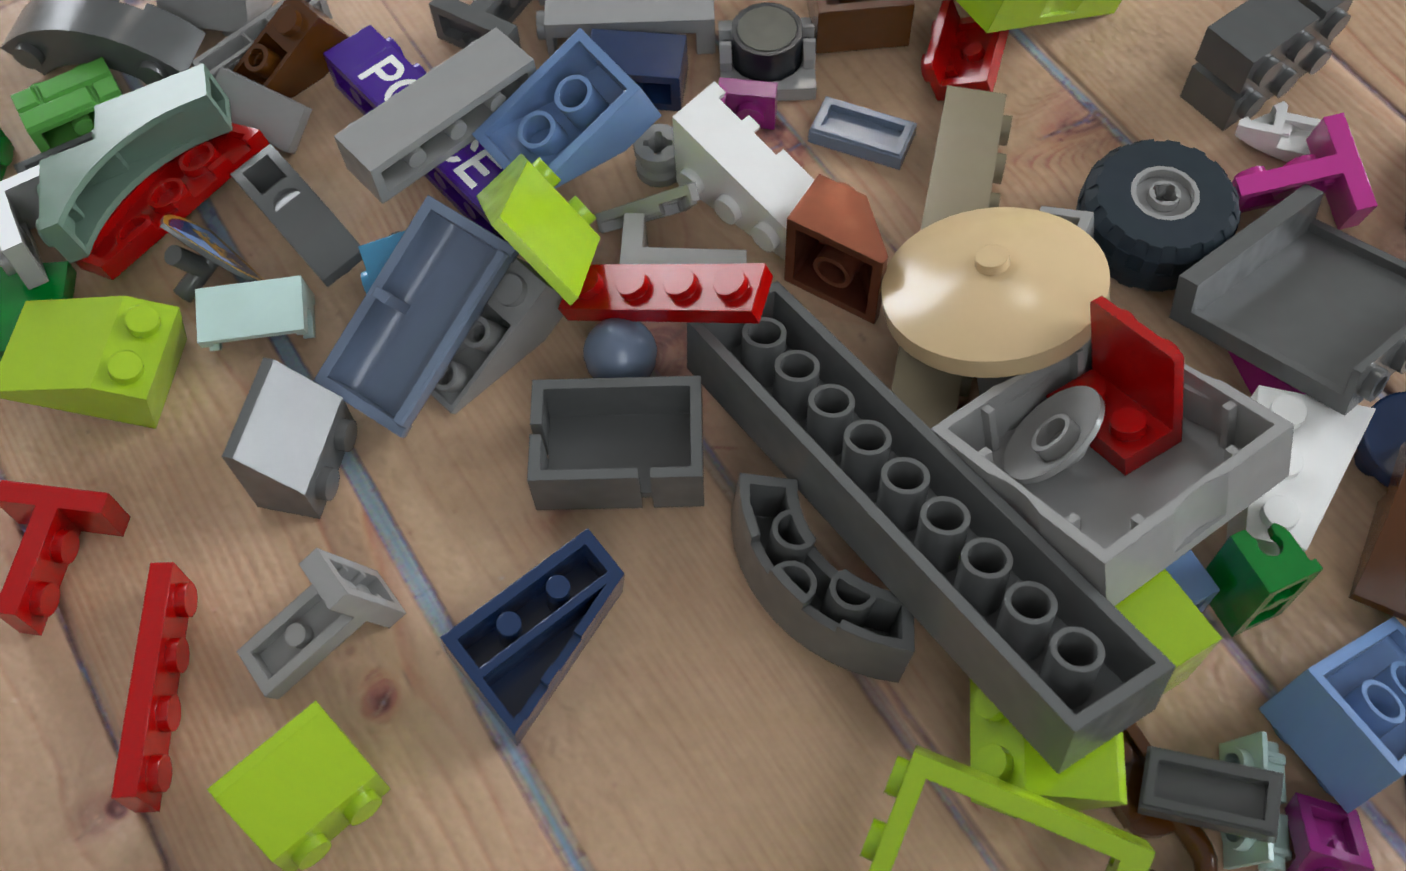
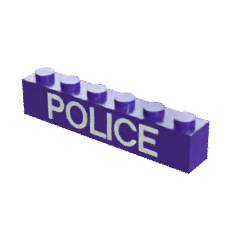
[323,25,508,243]

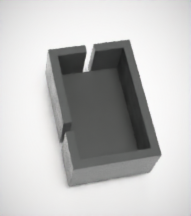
[1180,0,1353,131]
[527,375,704,510]

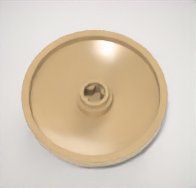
[881,207,1110,378]

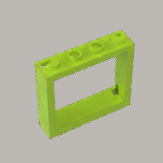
[860,744,1156,871]

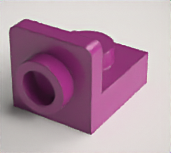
[718,77,778,130]
[1284,792,1375,871]

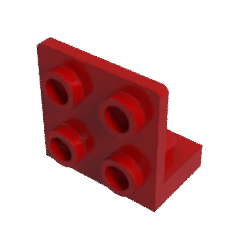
[1046,296,1185,476]

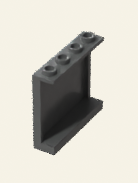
[1169,184,1406,416]

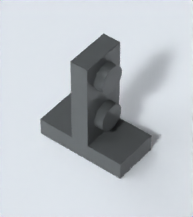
[429,0,532,49]

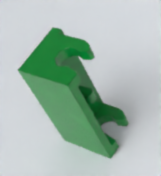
[1205,523,1323,638]

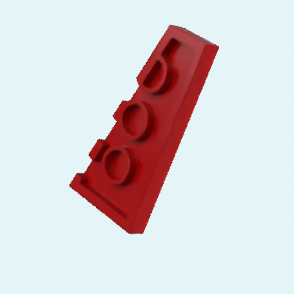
[75,123,270,280]

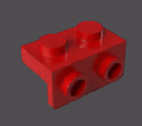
[921,0,1009,101]

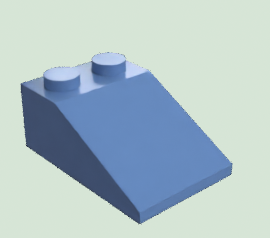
[472,28,662,189]
[1258,617,1406,814]

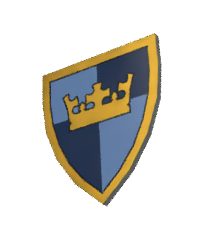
[160,214,265,302]

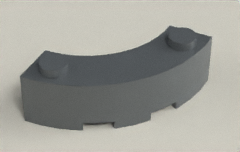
[1,0,206,85]
[731,473,915,683]

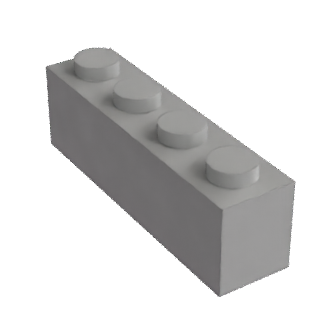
[334,27,536,204]

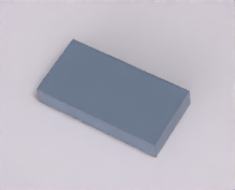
[808,96,917,170]

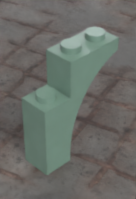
[36,63,232,263]

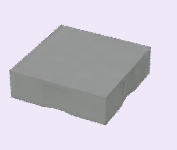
[931,339,1294,606]

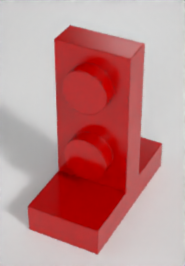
[0,480,131,636]

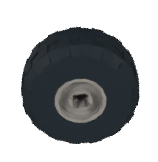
[1076,139,1241,292]

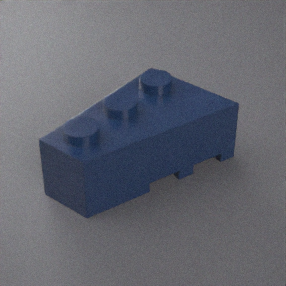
[440,528,625,746]

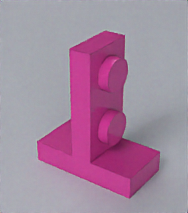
[1232,112,1378,230]

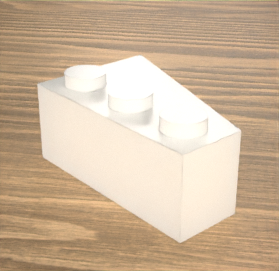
[672,81,814,260]
[1226,385,1376,556]

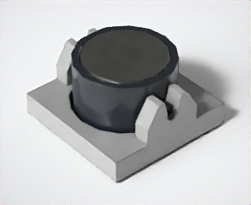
[718,2,817,101]

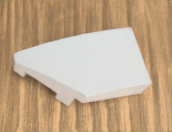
[1235,101,1322,162]

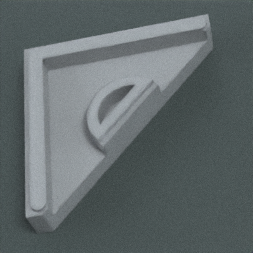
[595,182,700,233]

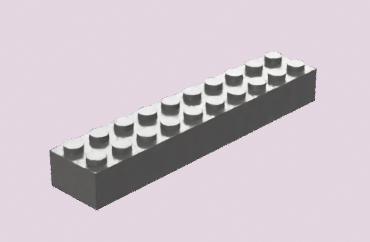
[687,281,1176,774]

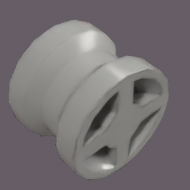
[633,124,677,188]

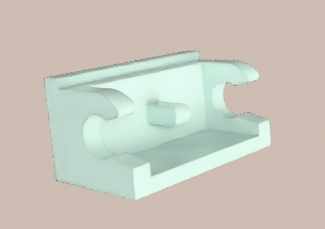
[195,275,315,351]

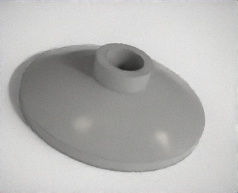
[1003,386,1105,484]

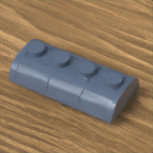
[313,195,519,438]

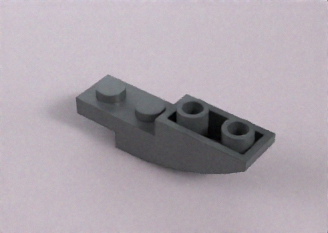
[230,144,363,287]

